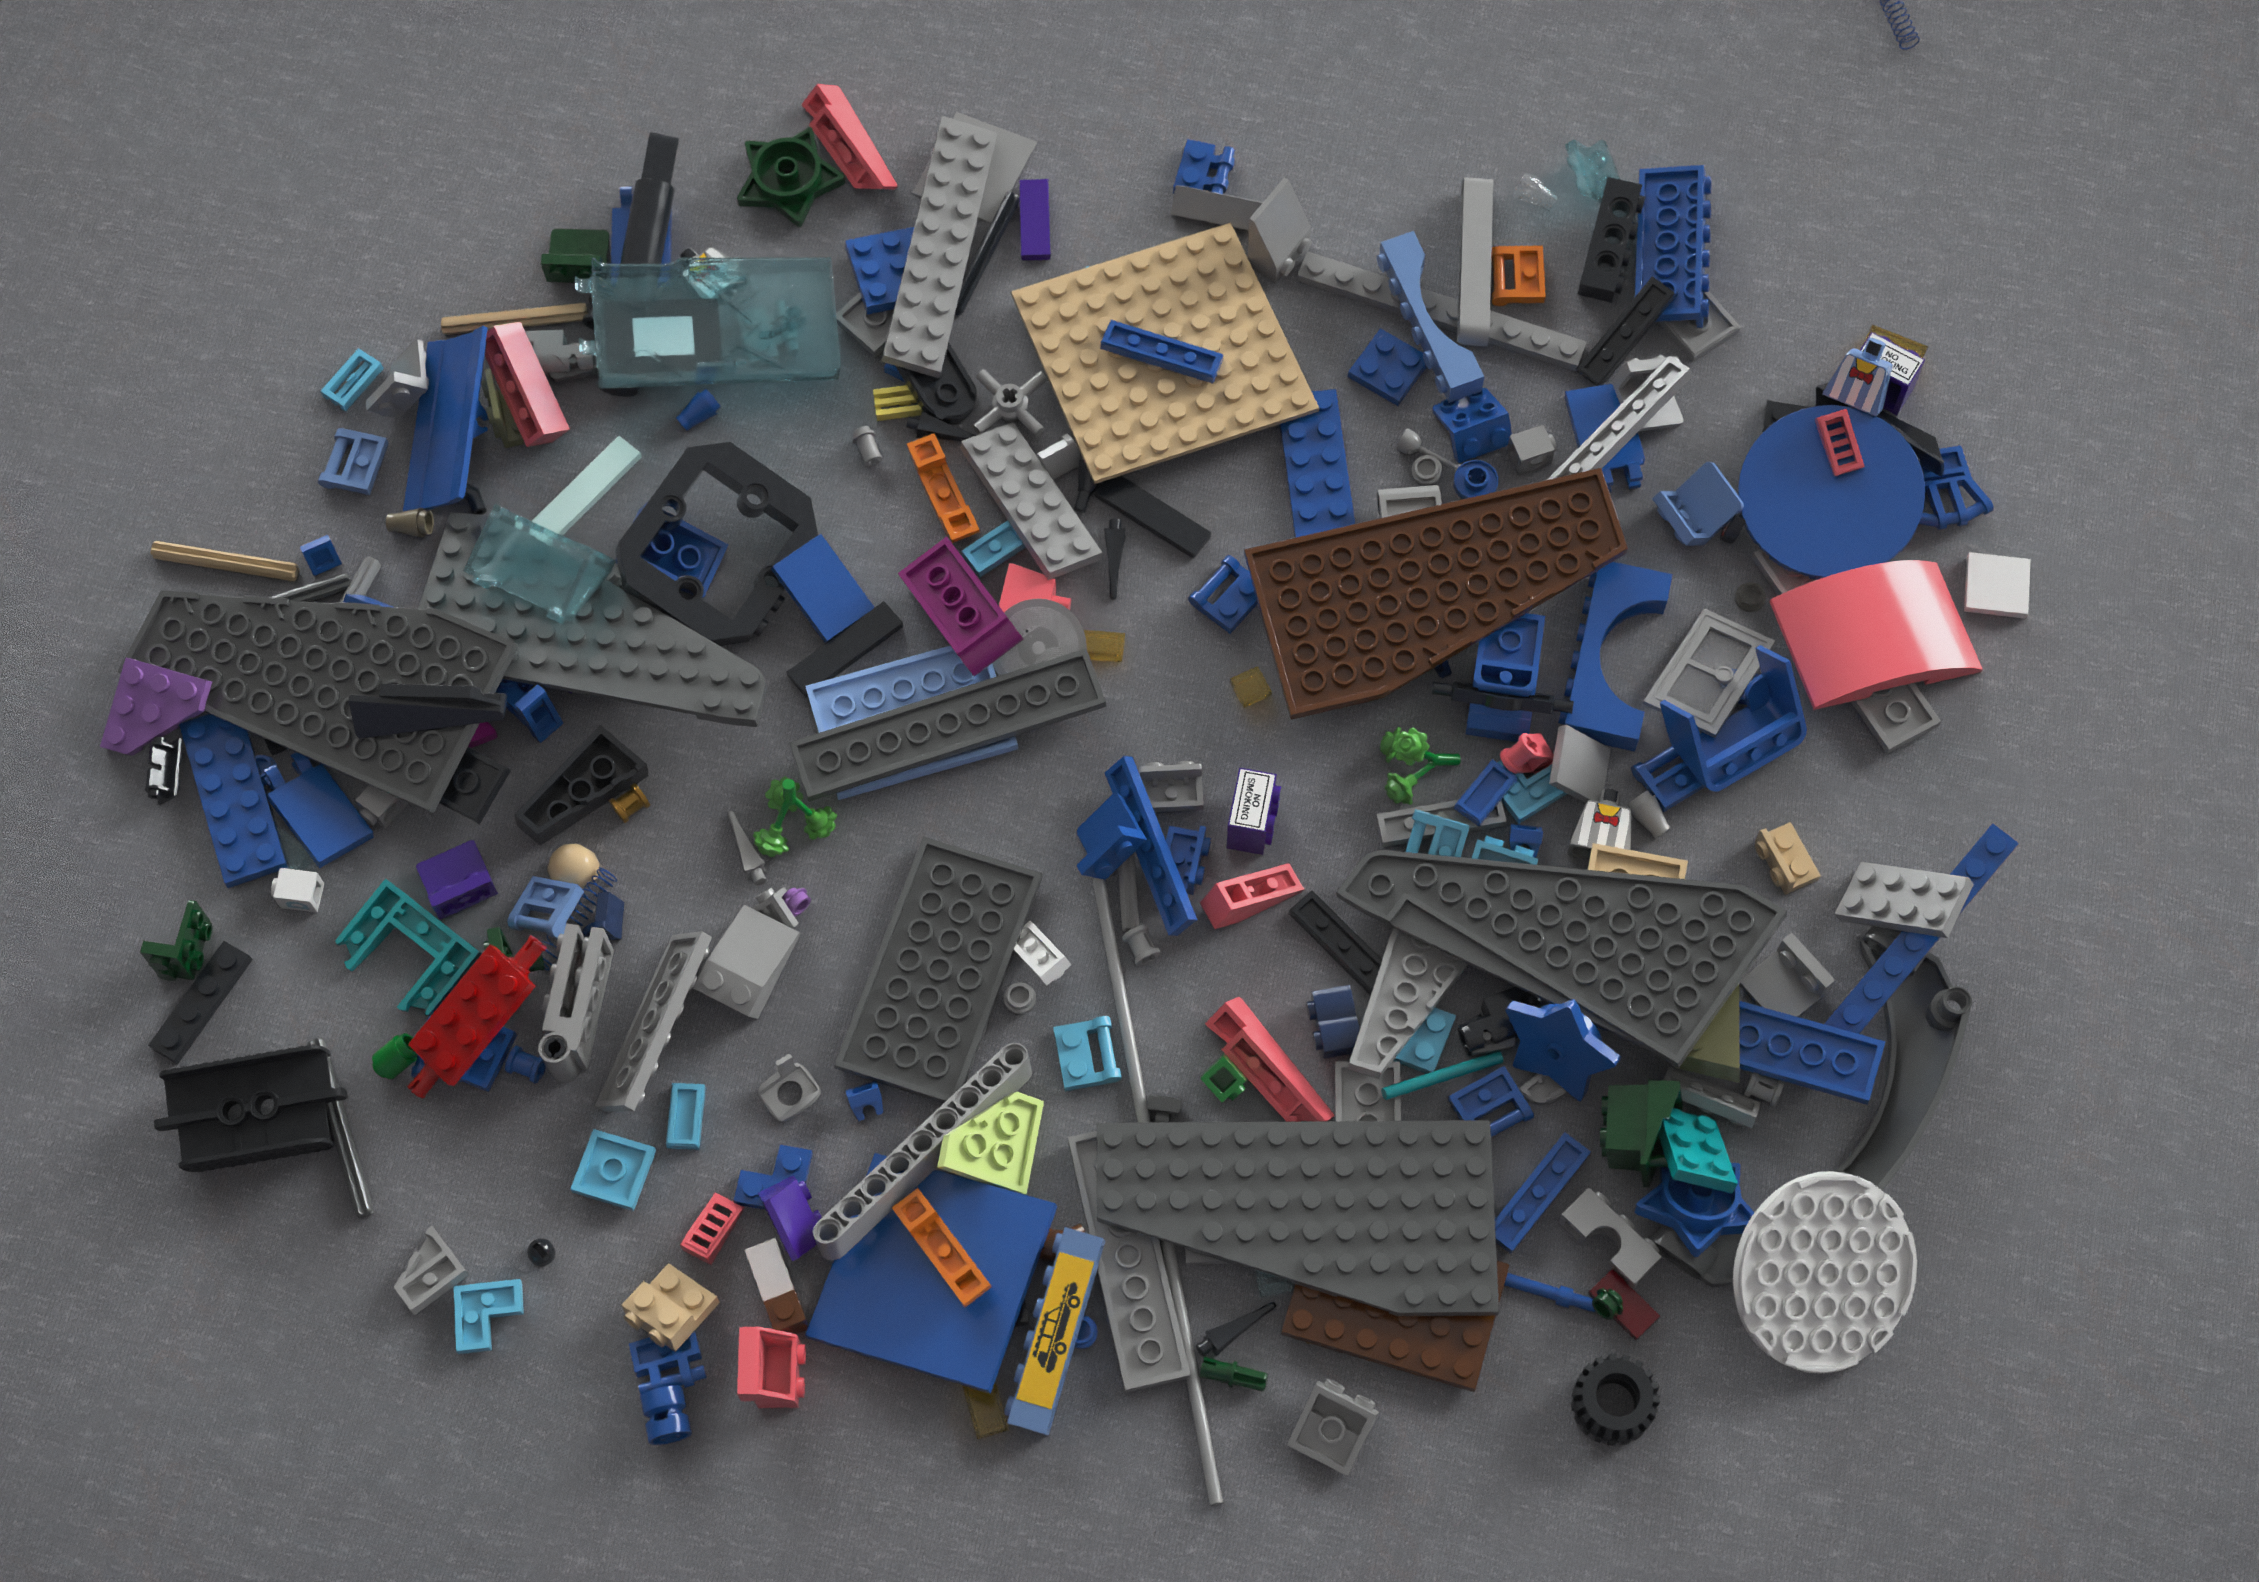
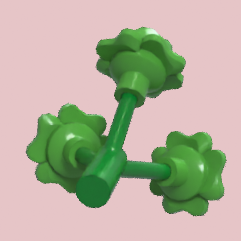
[1380,726,1461,805]
[753,776,837,857]

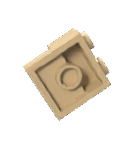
[622,1263,720,1352]

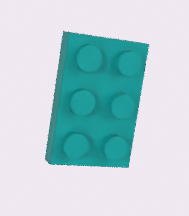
[1658,1108,1738,1193]

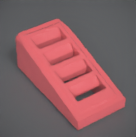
[1815,409,1865,477]
[680,1192,744,1265]

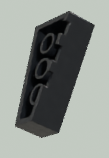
[514,725,649,845]

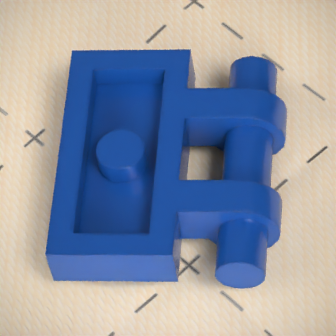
[1173,139,1235,194]
[628,1330,707,1395]

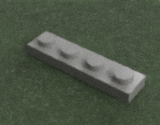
[1376,800,1507,847]

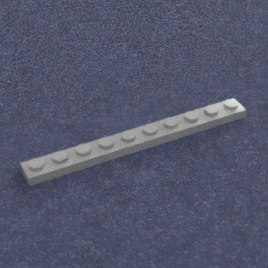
[1297,251,1587,372]

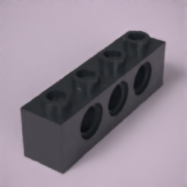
[1578,177,1646,303]

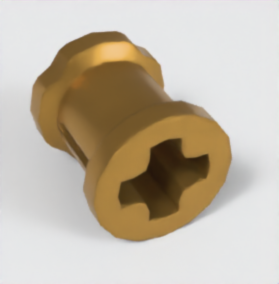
[609,783,651,823]

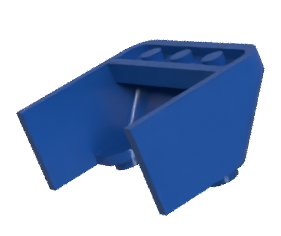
[1659,645,1807,792]

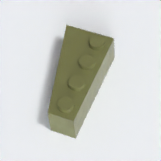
[1676,984,1740,1083]

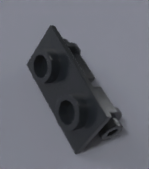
[145,737,183,805]

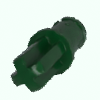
[1200,1356,1268,1391]

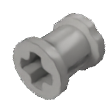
[1122,925,1161,967]
[1744,1072,1785,1108]

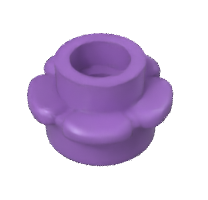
[782,888,811,917]

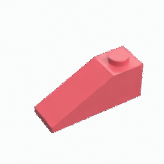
[1200,863,1304,929]

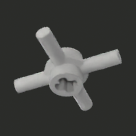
[973,369,1047,437]

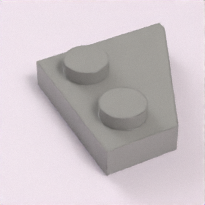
[394,1226,469,1315]

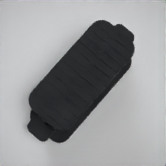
[154,1044,348,1172]

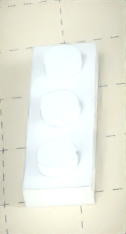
[1014,921,1071,985]

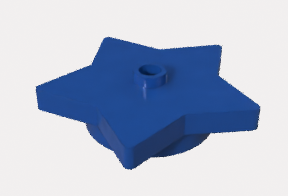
[1505,999,1621,1101]
[1635,1152,1755,1257]

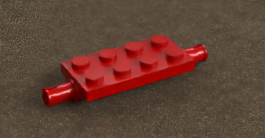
[407,935,547,1099]

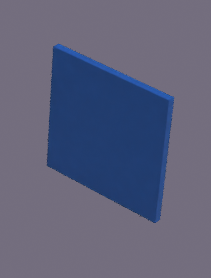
[805,1153,1057,1393]

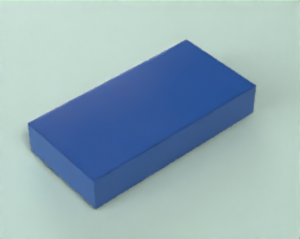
[1454,759,1518,827]

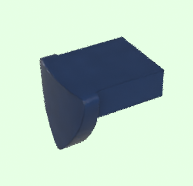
[582,892,625,940]

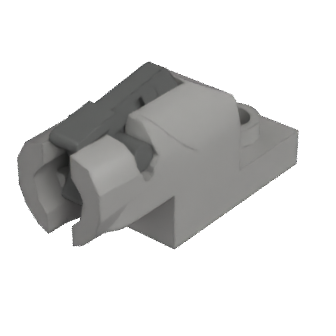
[525,330,597,382]

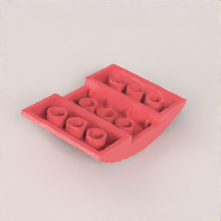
[1769,560,1983,710]

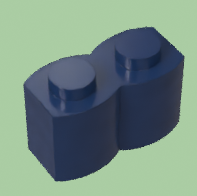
[1306,985,1360,1059]

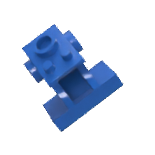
[496,679,564,743]

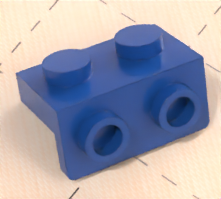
[1166,826,1211,895]

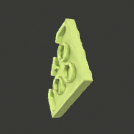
[937,1092,1044,1195]

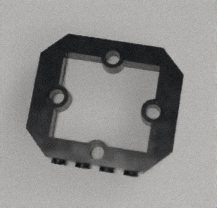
[615,442,819,646]

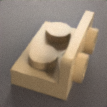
[1755,822,1821,895]

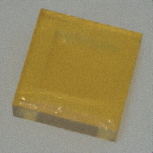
[1230,666,1272,708]

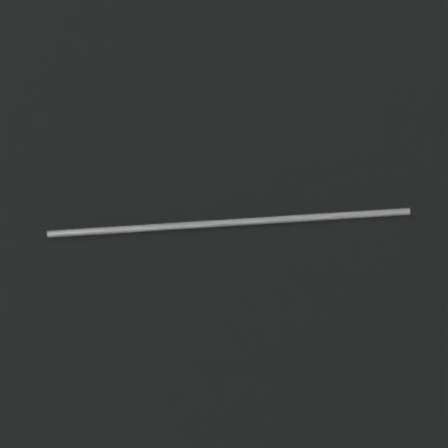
[1092,878,1223,1506]

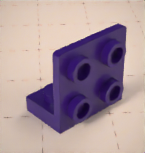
[416,840,498,920]

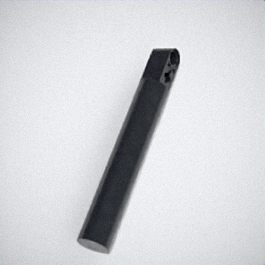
[597,132,679,397]

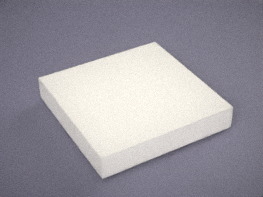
[1964,552,2031,619]

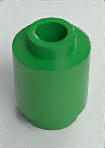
[372,1033,418,1079]

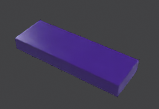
[1020,179,1051,261]

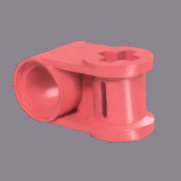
[1500,733,1554,774]

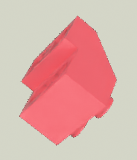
[737,1327,806,1408]

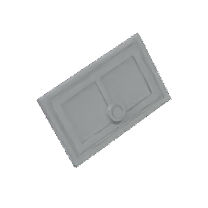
[1643,609,1775,738]

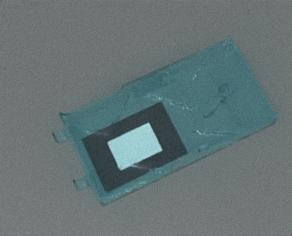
[575,257,841,388]

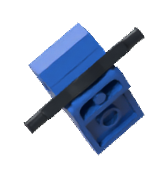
[1432,613,1574,742]

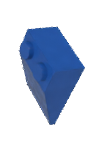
[614,502,729,598]

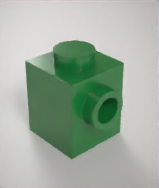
[1200,1054,1246,1103]

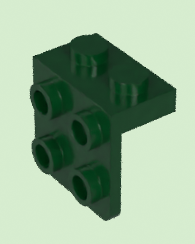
[541,228,610,284]
[140,900,213,981]

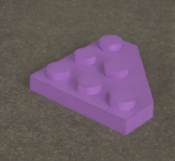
[100,657,212,756]

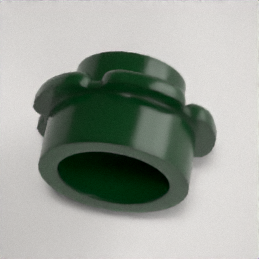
[1592,1288,1623,1320]

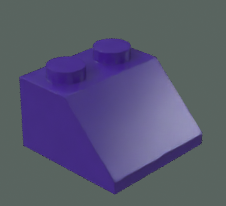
[758,1175,822,1261]

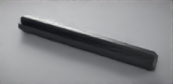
[955,191,1020,316]

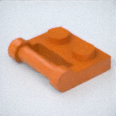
[1491,246,1546,306]

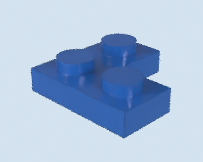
[734,1145,813,1210]

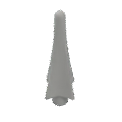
[727,811,768,886]

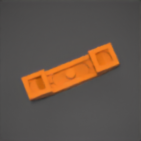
[907,433,980,543]
[892,1188,992,1307]

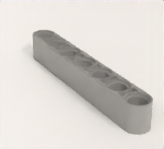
[1457,177,1493,347]

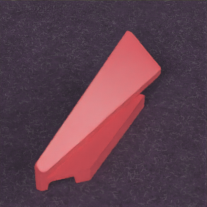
[801,84,898,190]
[1205,997,1334,1122]

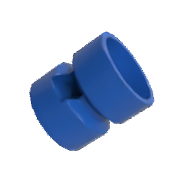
[640,1386,692,1445]

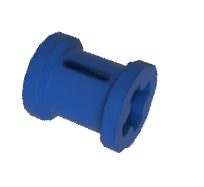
[505,1045,546,1084]

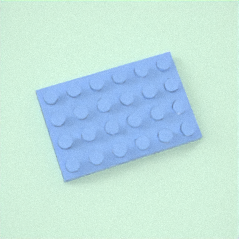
[805,646,1018,800]

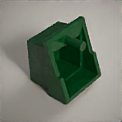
[1600,1080,1683,1188]

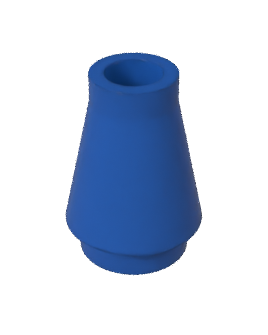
[676,389,721,431]

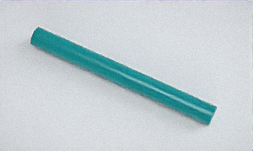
[1381,1051,1503,1100]

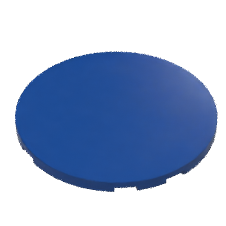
[1738,405,1925,580]

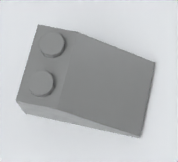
[1248,177,1312,283]
[693,905,801,1019]

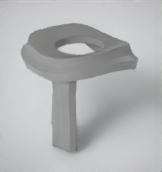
[758,1054,821,1122]

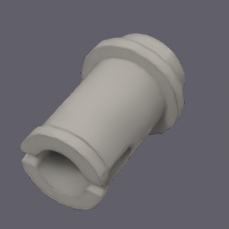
[852,426,883,467]

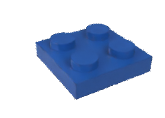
[1348,328,1427,406]

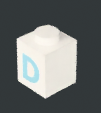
[271,868,324,913]

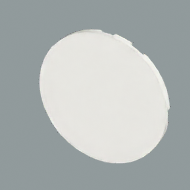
[1733,1171,1917,1373]

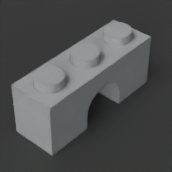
[1558,1187,1662,1289]

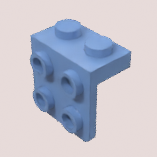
[1652,462,1744,546]

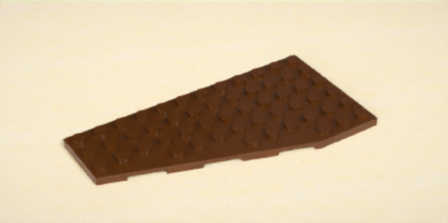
[1244,468,1628,720]

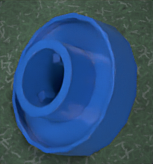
[1453,460,1499,499]

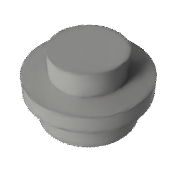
[1412,455,1442,485]
[1004,982,1036,1014]

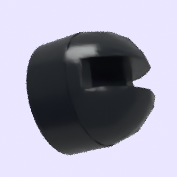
[527,1238,555,1266]

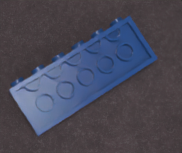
[1635,165,1712,328]

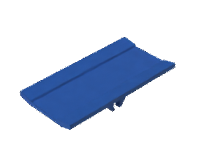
[403,326,489,511]

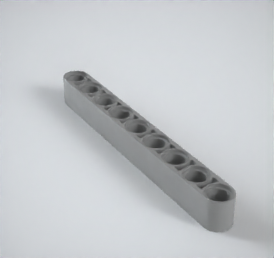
[813,1043,1032,1260]

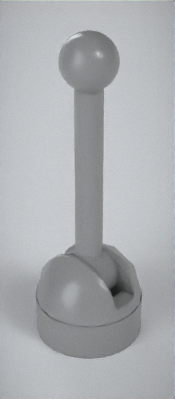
[1396,428,1462,473]

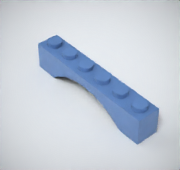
[1377,231,1484,403]

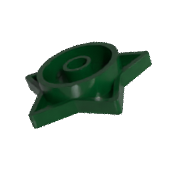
[737,127,846,227]

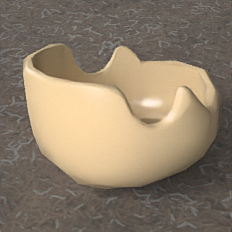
[547,844,599,889]

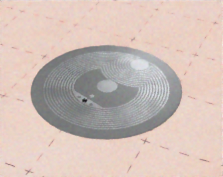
[993,599,1087,676]

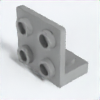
[1739,933,1835,1017]

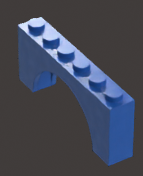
[1558,562,1673,752]

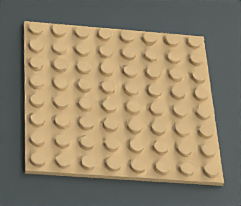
[1011,223,1319,484]

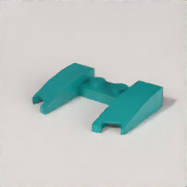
[335,878,482,1016]

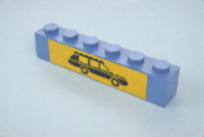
[1004,1227,1105,1435]

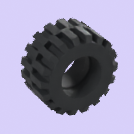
[1571,1354,1660,1446]

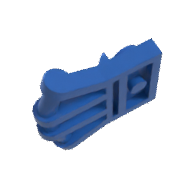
[1919,445,1994,530]
[411,1016,517,1092]

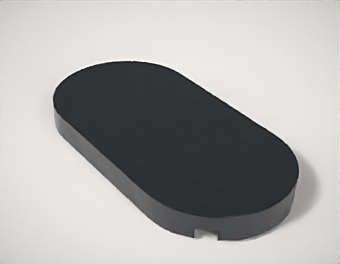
[896,342,977,424]

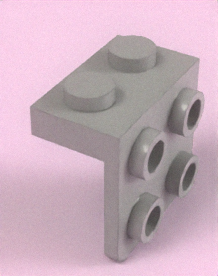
[366,339,429,418]
[1611,356,1683,431]

